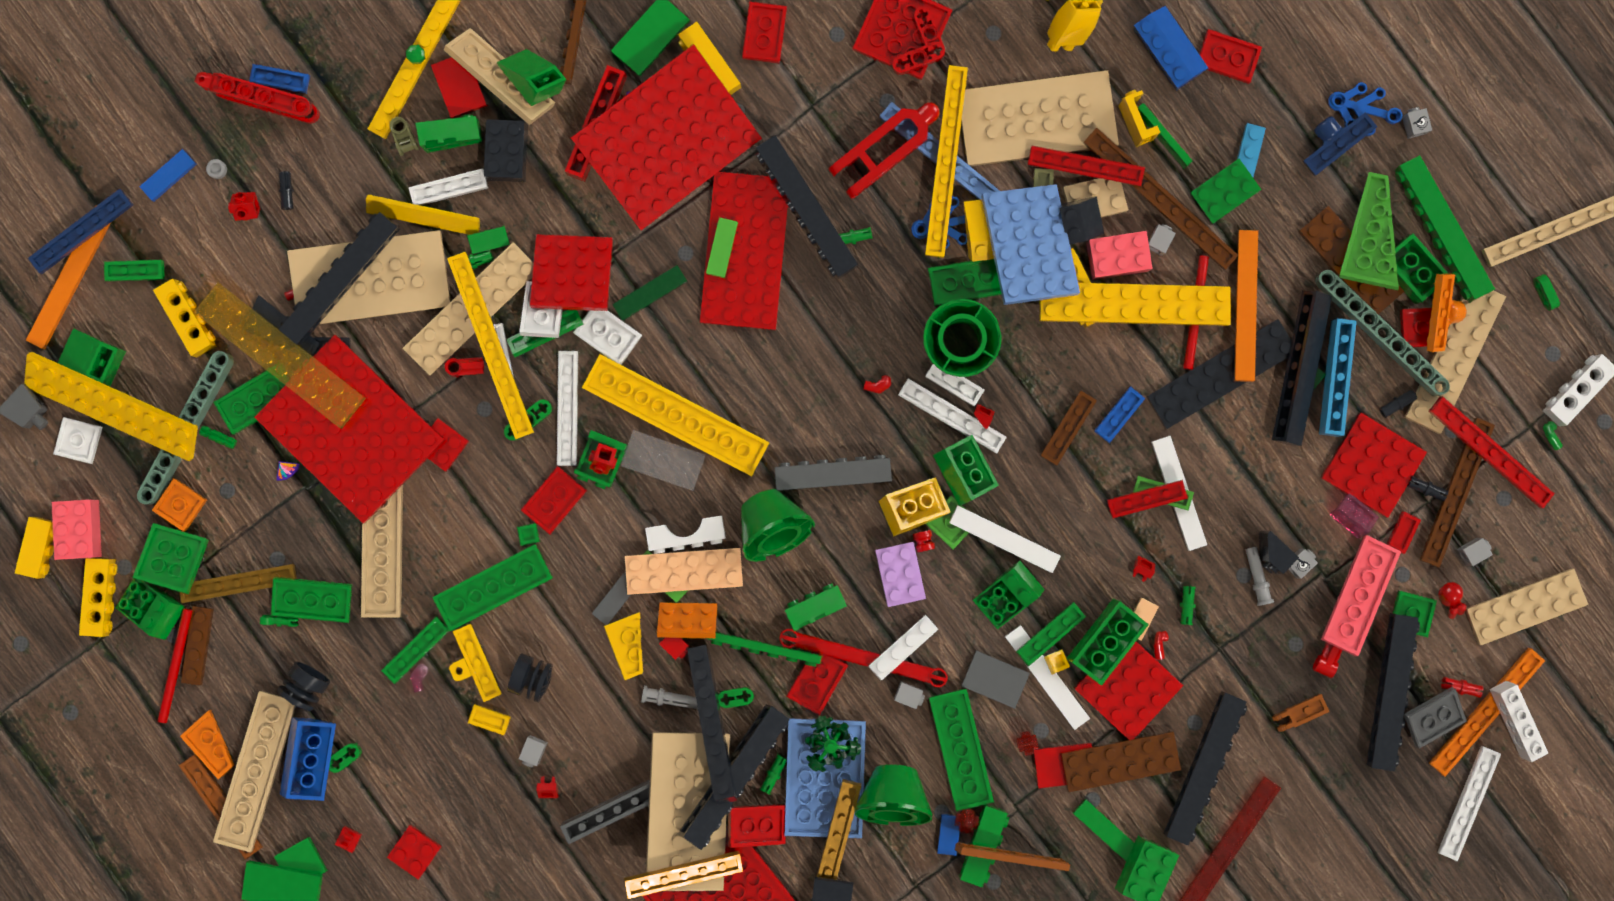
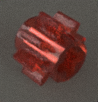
[1016,731,1038,756]
[955,809,979,833]

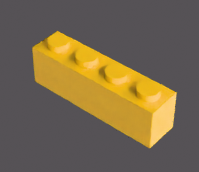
[678,22,741,95]

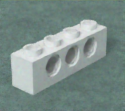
[1543,354,1614,427]
[1490,681,1548,762]

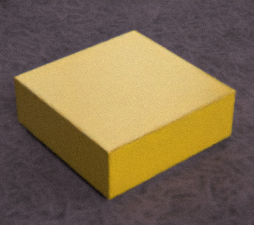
[1044,649,1070,675]

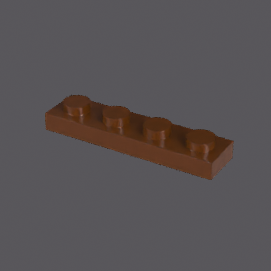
[1040,391,1097,466]
[181,606,214,685]

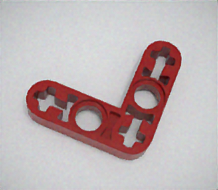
[892,7,945,75]

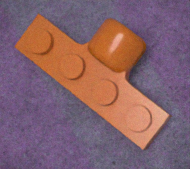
[1427,274,1467,352]

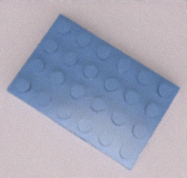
[981,184,1080,305]
[785,718,866,838]

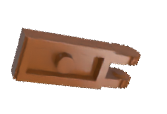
[1272,694,1329,732]

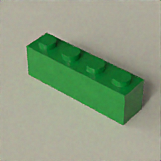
[959,804,1009,887]

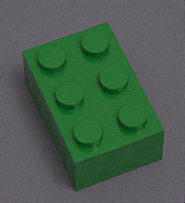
[1190,158,1262,224]
[1395,233,1449,304]
[1115,835,1180,901]

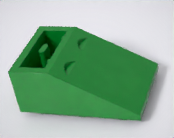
[497,49,566,106]
[58,328,126,386]
[973,561,1045,630]
[115,578,185,640]

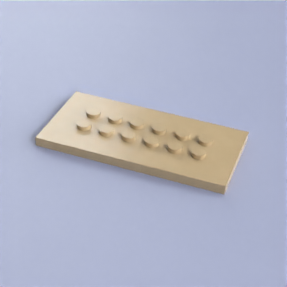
[961,70,1119,166]
[287,230,451,324]
[646,732,730,891]

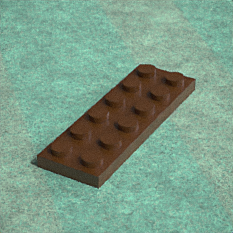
[1298,206,1405,314]
[1060,731,1181,792]

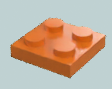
[152,478,207,532]

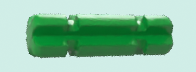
[199,426,237,449]

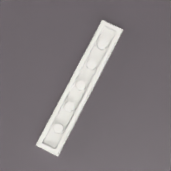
[557,351,578,466]
[898,379,1006,454]
[1151,436,1207,551]
[949,505,1061,573]
[1005,625,1090,730]
[1437,746,1501,861]

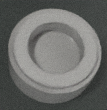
[206,159,227,179]

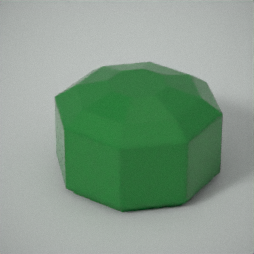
[406,45,426,65]

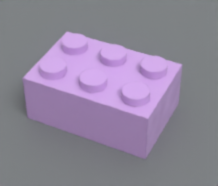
[875,542,926,607]

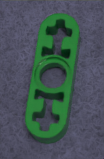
[504,400,553,441]

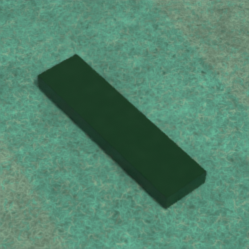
[612,265,688,321]

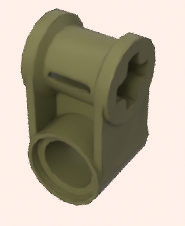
[389,117,419,156]

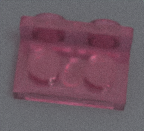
[1330,492,1379,539]

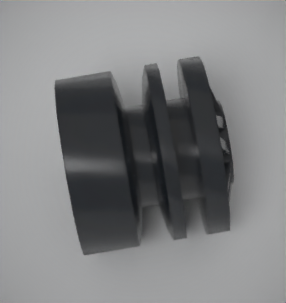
[507,653,553,703]
[277,661,331,711]

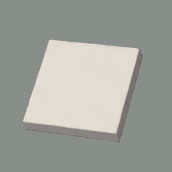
[53,417,103,464]

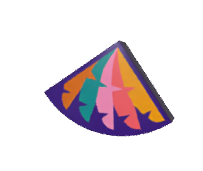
[277,461,300,481]

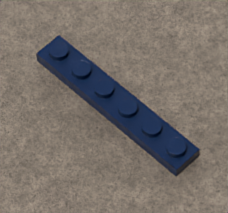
[28,189,134,274]

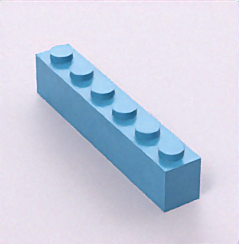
[1319,318,1357,437]

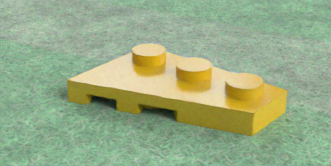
[603,612,643,680]

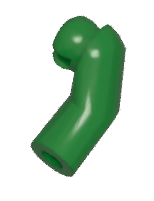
[1543,421,1563,450]

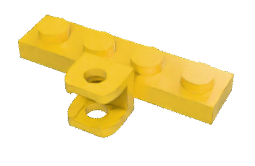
[449,624,502,702]

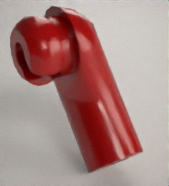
[863,375,891,394]
[1153,631,1169,660]

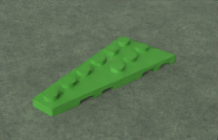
[1340,172,1399,290]

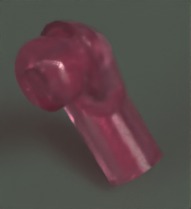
[411,664,428,693]

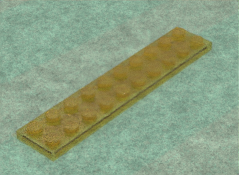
[194,282,366,429]

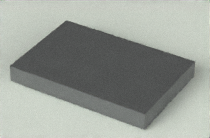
[961,650,1030,709]
[1404,687,1467,749]

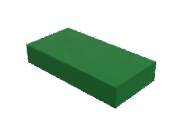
[467,226,510,254]

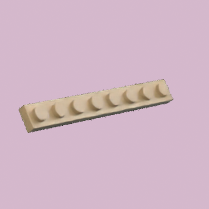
[1482,196,1614,267]

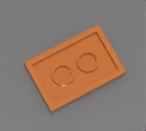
[657,602,717,638]

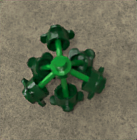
[805,716,861,772]

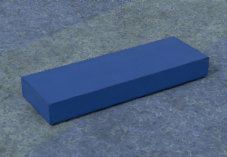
[249,64,310,94]
[139,149,197,202]
[1094,386,1145,443]

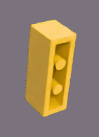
[15,517,54,579]

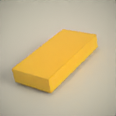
[468,704,511,735]

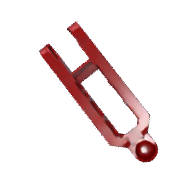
[194,72,320,124]
[828,102,940,200]

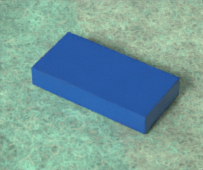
[937,814,961,856]

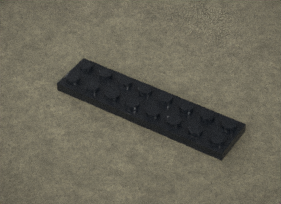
[1146,319,1292,429]

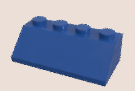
[1133,6,1208,91]
[280,717,336,801]

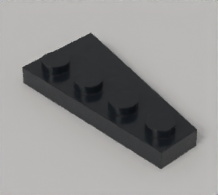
[243,295,321,360]

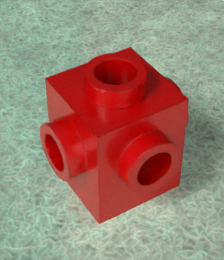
[228,192,260,221]
[588,443,617,475]

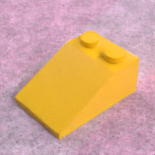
[963,199,994,262]
[879,477,951,536]

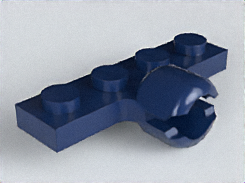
[1303,112,1377,176]

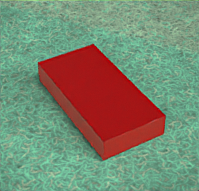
[1387,511,1421,554]

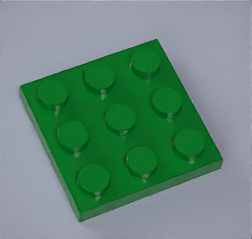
[132,523,209,595]

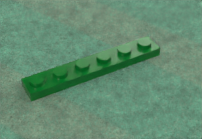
[707,632,823,667]

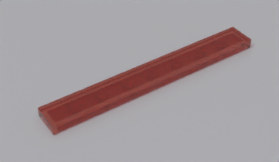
[1179,776,1281,901]

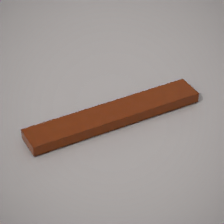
[179,754,263,860]
[954,842,1070,871]

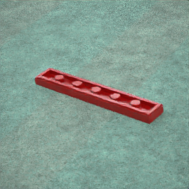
[1028,145,1145,186]

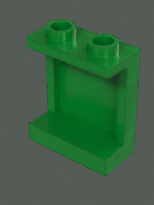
[574,430,628,489]

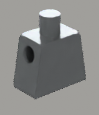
[0,384,48,430]

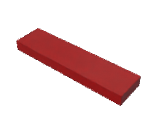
[1107,479,1188,519]

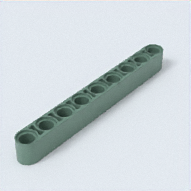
[1315,270,1450,397]
[137,351,234,504]

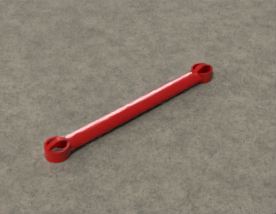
[779,628,948,687]

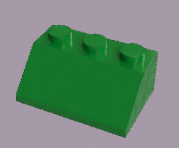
[933,435,999,506]

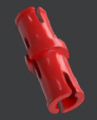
[1441,676,1483,698]

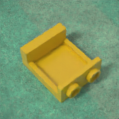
[1119,90,1160,147]

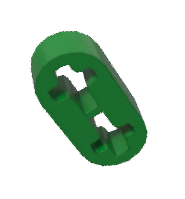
[1533,274,1560,311]
[718,687,754,708]
[329,743,362,773]

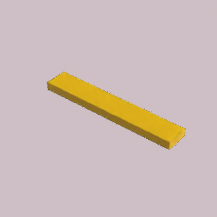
[366,195,480,235]

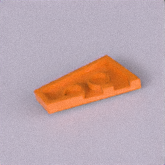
[180,710,235,779]

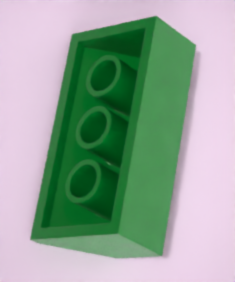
[1066,598,1149,686]

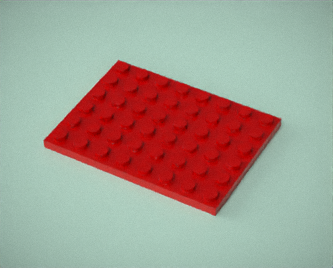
[570,44,762,230]
[254,335,445,524]

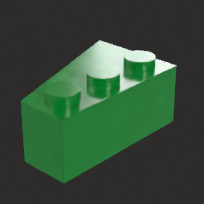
[415,115,483,153]
[785,583,847,631]

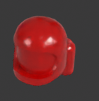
[1438,582,1467,619]

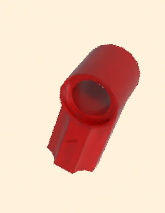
[445,357,484,377]
[1313,642,1343,678]

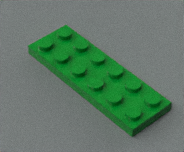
[432,544,553,631]
[929,688,994,811]

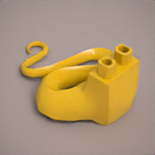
[1047,0,1103,52]

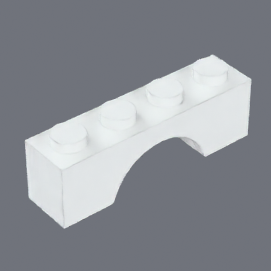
[645,516,726,554]

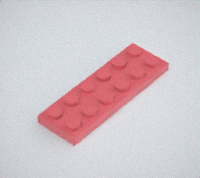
[1321,535,1401,656]

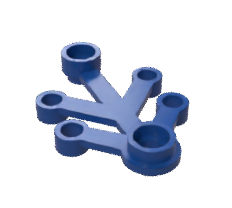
[1328,82,1403,136]
[911,196,967,250]

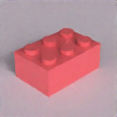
[1086,231,1153,280]
[52,500,102,560]

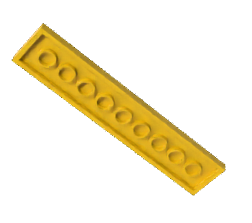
[1039,283,1231,326]
[24,352,198,461]
[582,354,769,476]

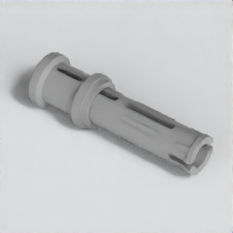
[1245,547,1274,606]
[641,685,698,710]

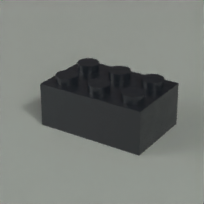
[484,120,528,182]

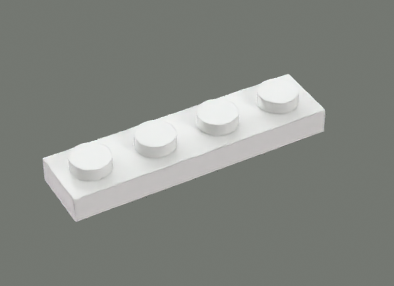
[409,168,488,206]
[868,615,938,681]

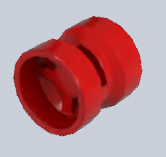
[912,530,935,553]

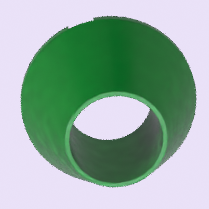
[923,299,1002,377]
[741,489,815,562]
[854,764,933,826]

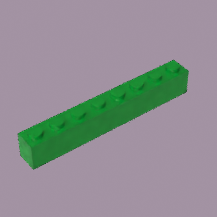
[1394,155,1495,303]

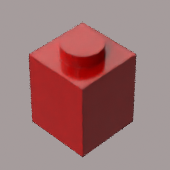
[659,637,690,660]

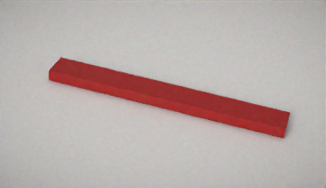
[1428,396,1555,509]

